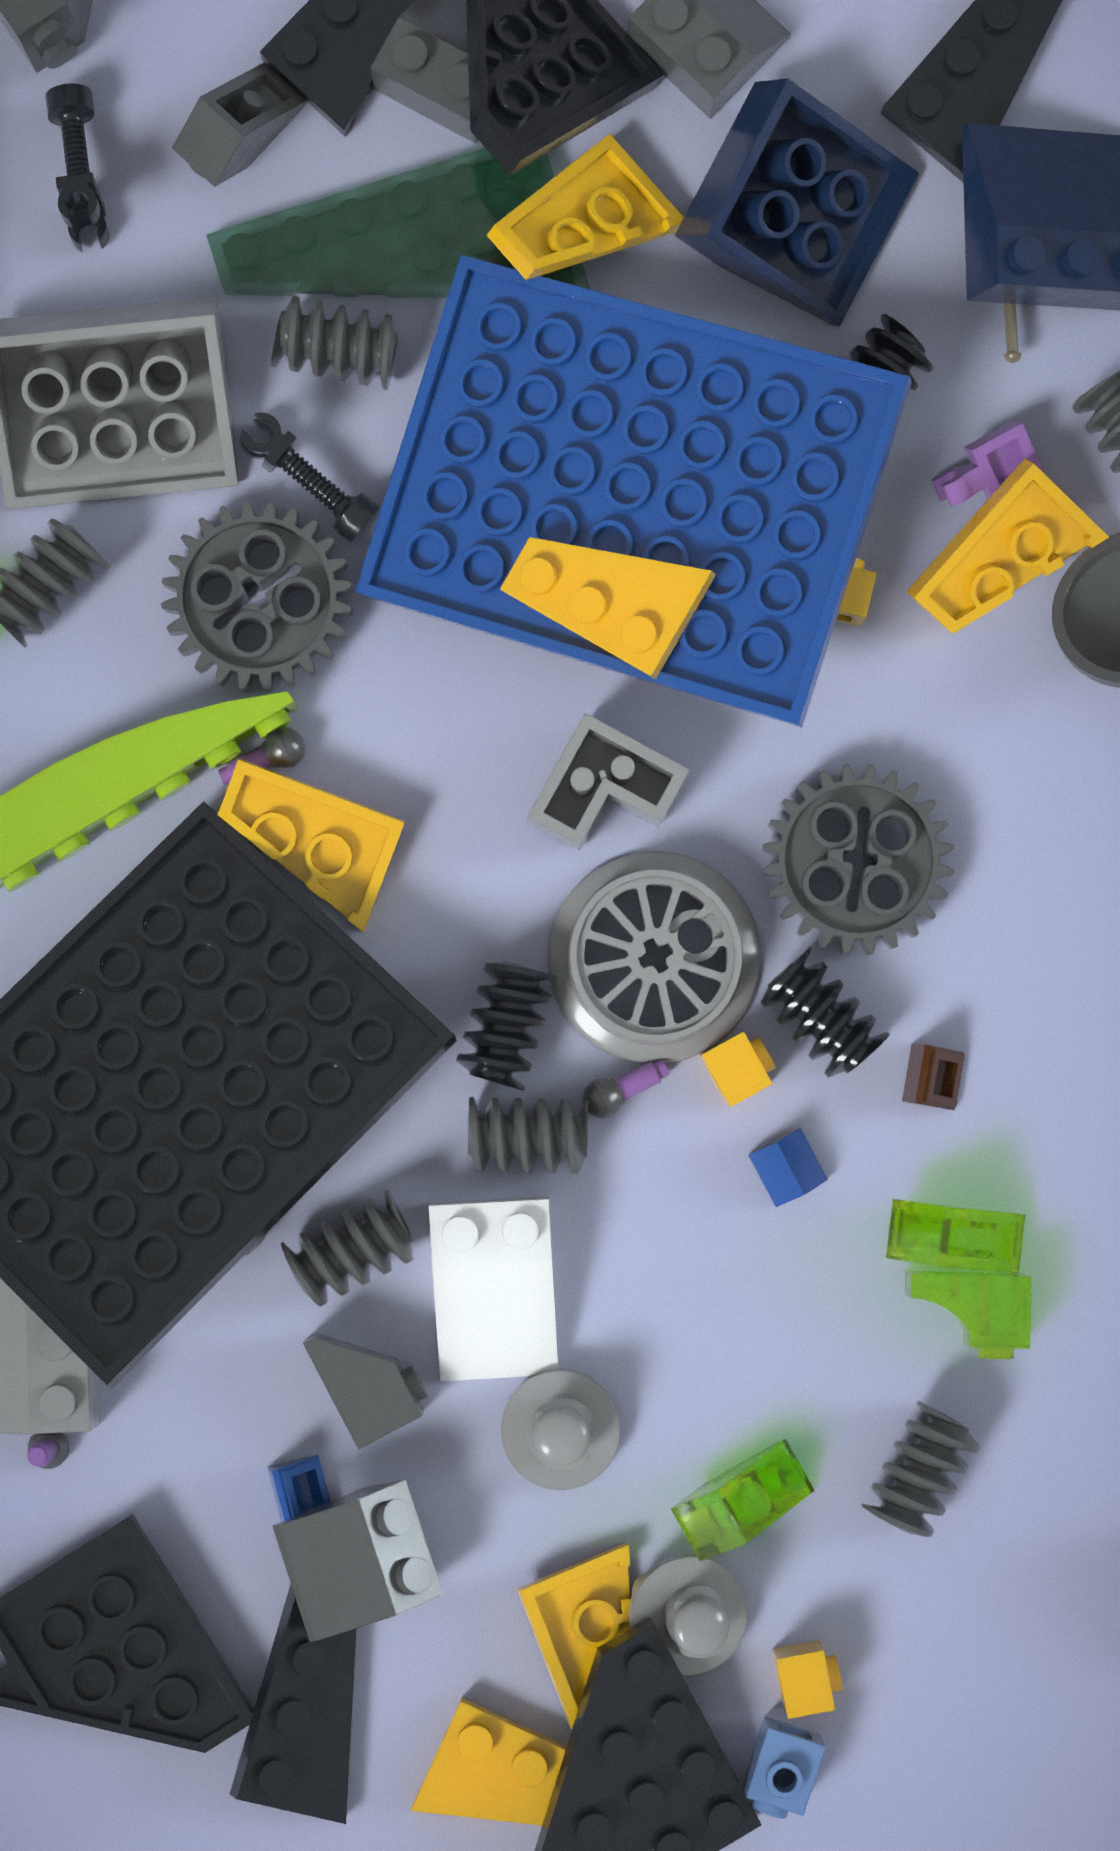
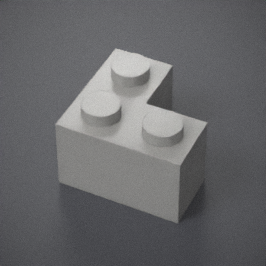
[527,713,690,851]

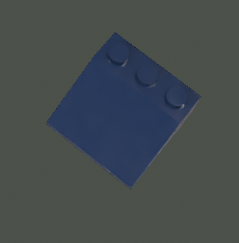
[675,78,919,326]
[962,123,1120,310]

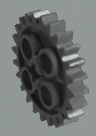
[161,500,353,693]
[762,764,954,955]

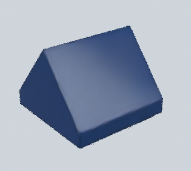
[748,1128,828,1207]
[267,1455,330,1522]

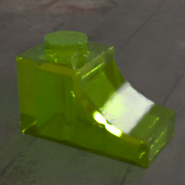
[886,1199,1026,1273]
[905,1271,1031,1359]

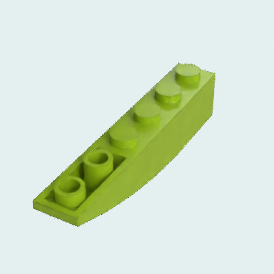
[0,691,298,892]

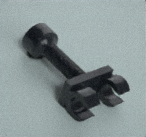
[45,83,110,252]
[240,412,380,543]

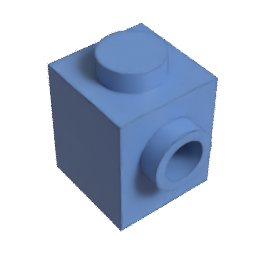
[743,1716,826,1819]

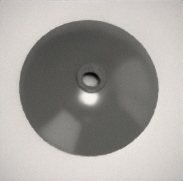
[1052,532,1120,688]

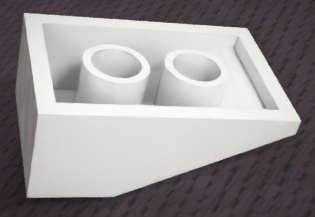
[429,1197,558,1381]

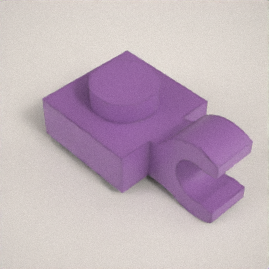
[931,419,1045,507]

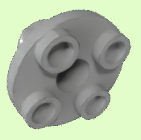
[501,1369,620,1490]
[628,1554,747,1676]

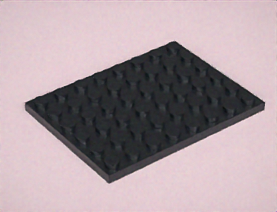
[0,801,457,1389]

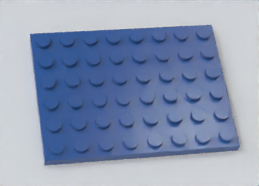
[355,255,912,728]

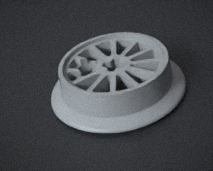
[548,851,761,1064]

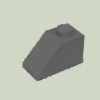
[172,62,307,187]
[303,1333,428,1450]

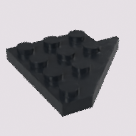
[466,0,664,175]
[0,1513,254,1753]
[534,1617,762,1851]

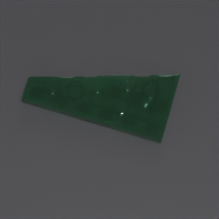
[206,148,591,298]

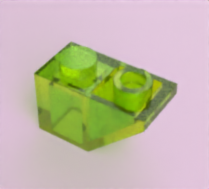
[671,1439,815,1561]

